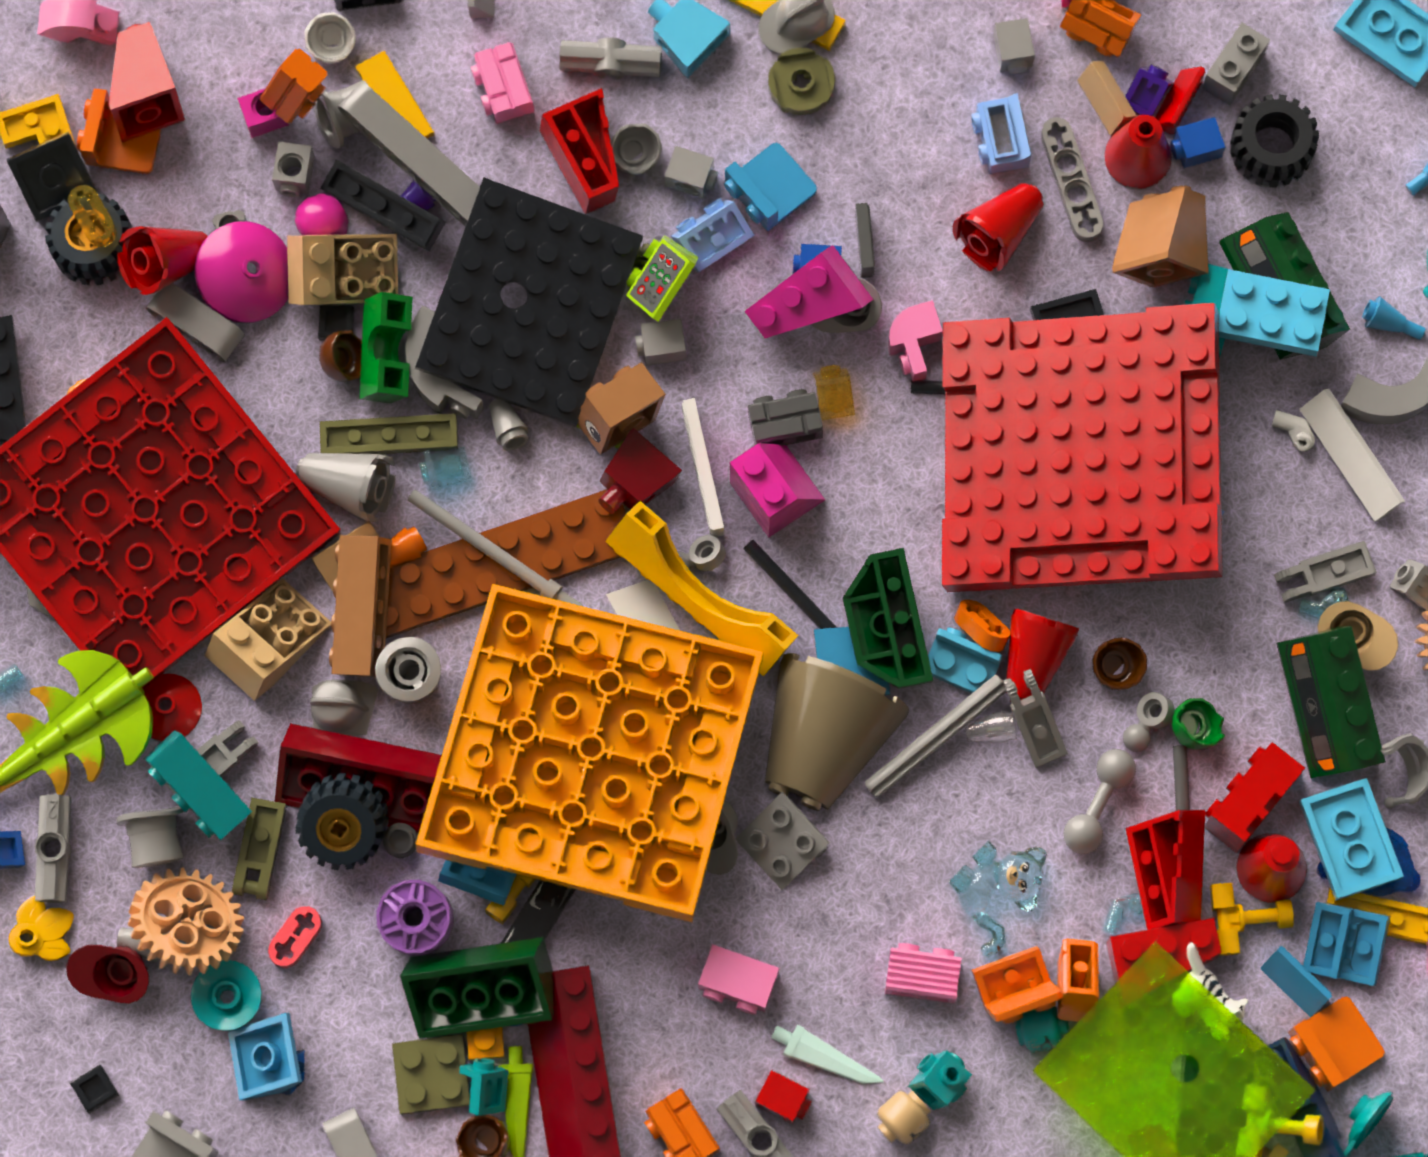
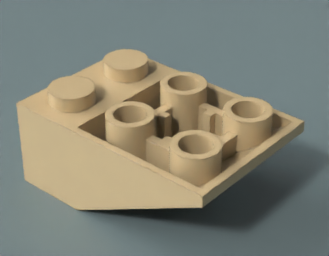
[287,234,398,305]
[205,578,331,701]

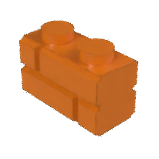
[1060,0,1141,57]
[260,48,327,123]
[1057,938,1099,1023]
[644,1088,720,1157]

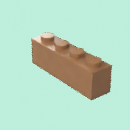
[329,535,392,677]

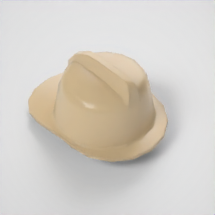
[1318,601,1398,670]

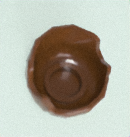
[319,331,362,382]
[1092,637,1147,690]
[455,1114,510,1157]

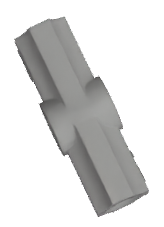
[559,38,662,79]
[35,794,71,903]
[716,1090,793,1157]

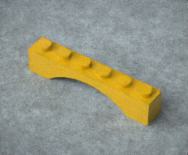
[605,501,799,676]

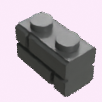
[748,389,823,445]

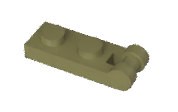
[232,797,287,901]

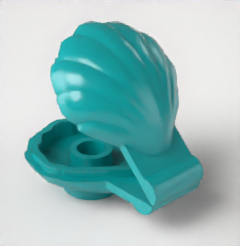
[1343,1092,1428,1157]

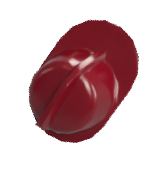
[66,945,149,1004]

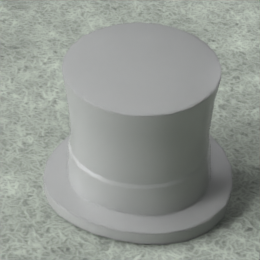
[314,80,368,148]
[375,637,441,704]
[117,807,184,868]

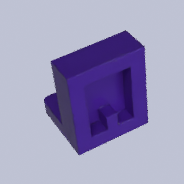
[1125,64,1173,116]

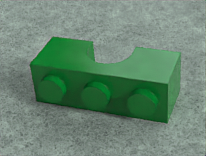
[359,292,413,403]

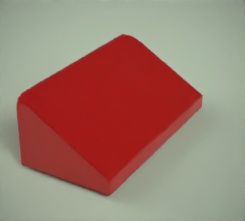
[1155,67,1206,135]

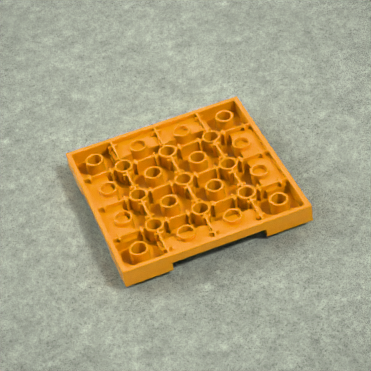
[416,584,763,922]

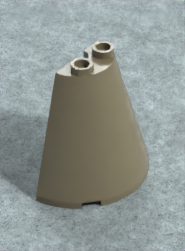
[765,653,909,811]

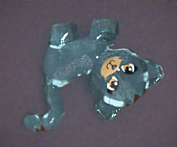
[949,840,1047,957]

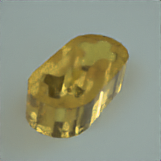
[68,185,117,247]

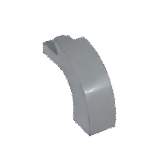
[405,305,484,419]
[1341,357,1428,425]

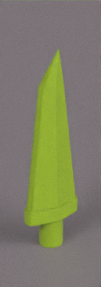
[498,1046,533,1157]

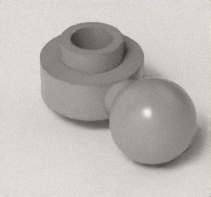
[677,535,726,571]
[1123,692,1174,752]

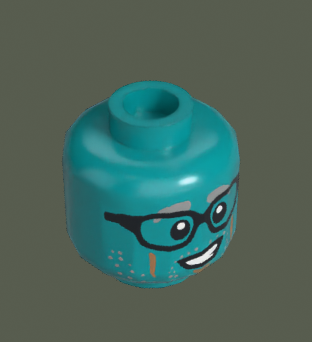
[1015,1006,1070,1053]

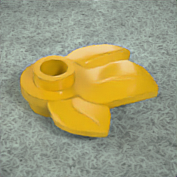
[8,896,74,961]

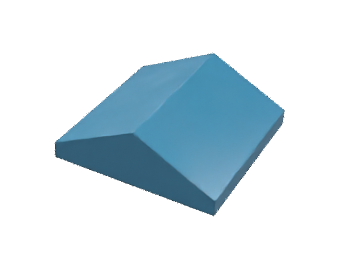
[228,1013,302,1101]

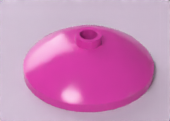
[195,221,288,323]

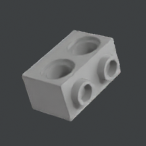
[1202,22,1270,105]

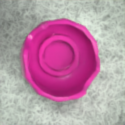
[295,193,349,235]

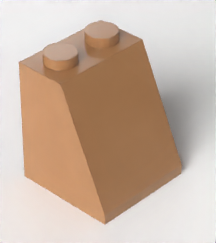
[1112,186,1208,287]

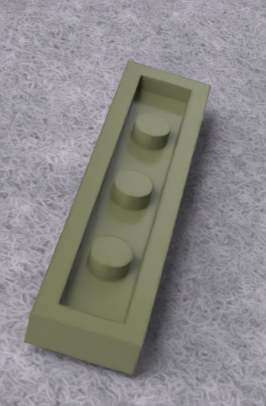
[319,413,458,454]

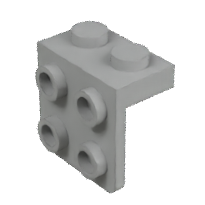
[132,1110,219,1157]

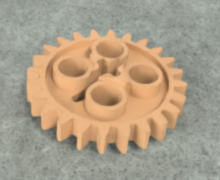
[128,867,244,975]

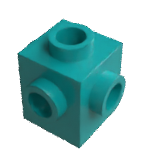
[908,1050,972,1110]

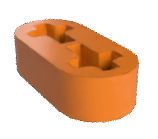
[954,599,1011,652]

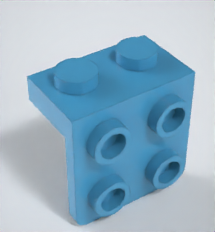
[724,143,817,232]

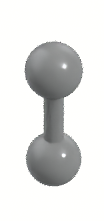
[1063,749,1136,854]

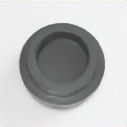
[383,823,418,858]

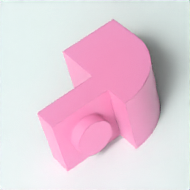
[38,0,119,45]
[888,300,943,381]

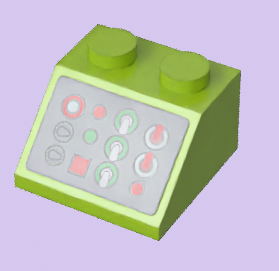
[626,235,698,322]

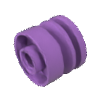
[376,879,454,956]

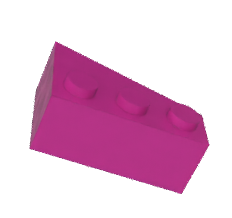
[744,245,874,339]

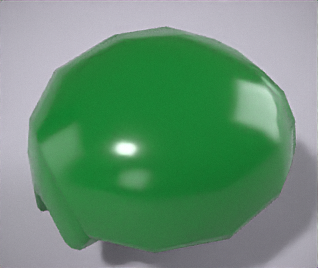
[1172,698,1225,750]

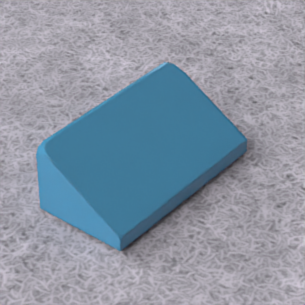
[1260,946,1332,1017]

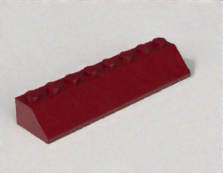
[274,723,442,833]
[527,965,621,1157]

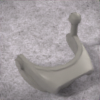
[1381,733,1428,809]

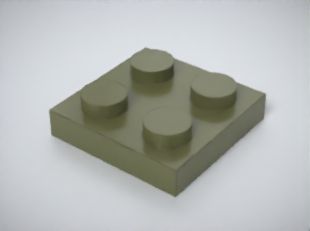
[392,1034,470,1115]

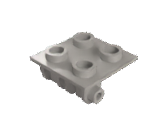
[735,792,830,890]

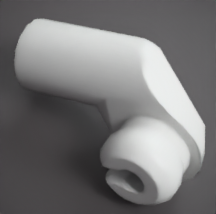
[1271,410,1315,452]

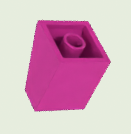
[730,443,825,538]

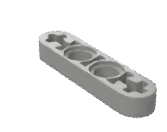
[1041,117,1103,242]

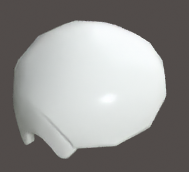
[305,12,356,64]

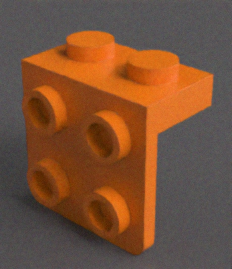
[77,88,162,174]
[971,946,1062,1024]
[1288,997,1385,1092]

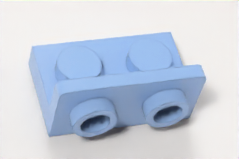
[671,198,755,272]

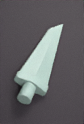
[771,1024,884,1084]

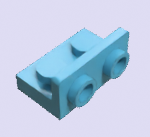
[928,627,1003,694]

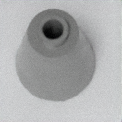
[296,453,396,522]

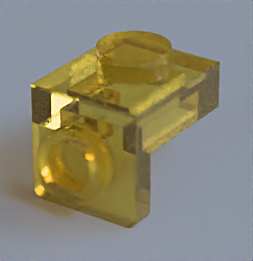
[813,365,855,420]

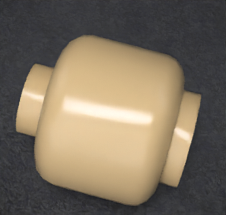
[877,1091,931,1144]

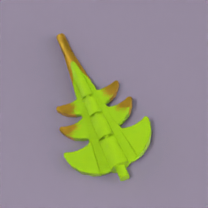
[0,650,154,796]

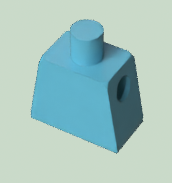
[648,0,730,78]

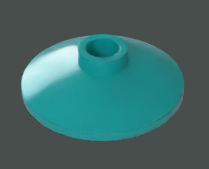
[191,960,262,1031]

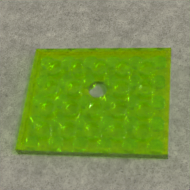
[1032,942,1315,1157]

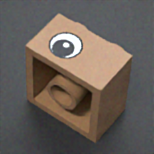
[578,362,666,455]

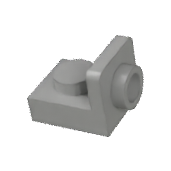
[1390,559,1428,611]

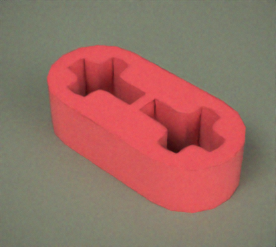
[268,906,322,968]

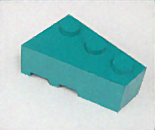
[143,730,252,840]

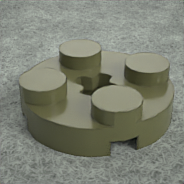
[768,47,835,115]

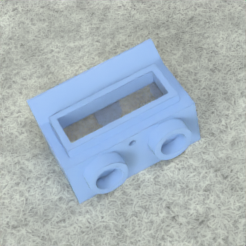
[971,93,1031,174]

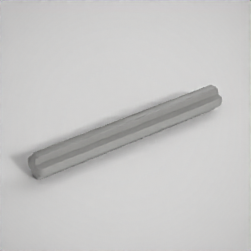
[865,675,1007,797]

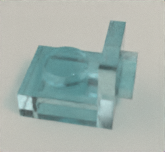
[419,447,473,491]

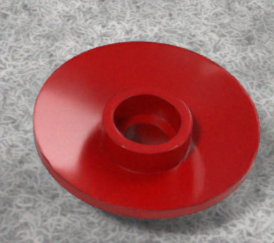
[143,674,202,741]

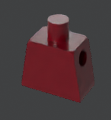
[598,428,682,514]

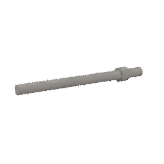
[408,489,583,606]

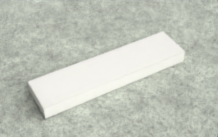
[1299,389,1405,521]
[682,398,724,537]

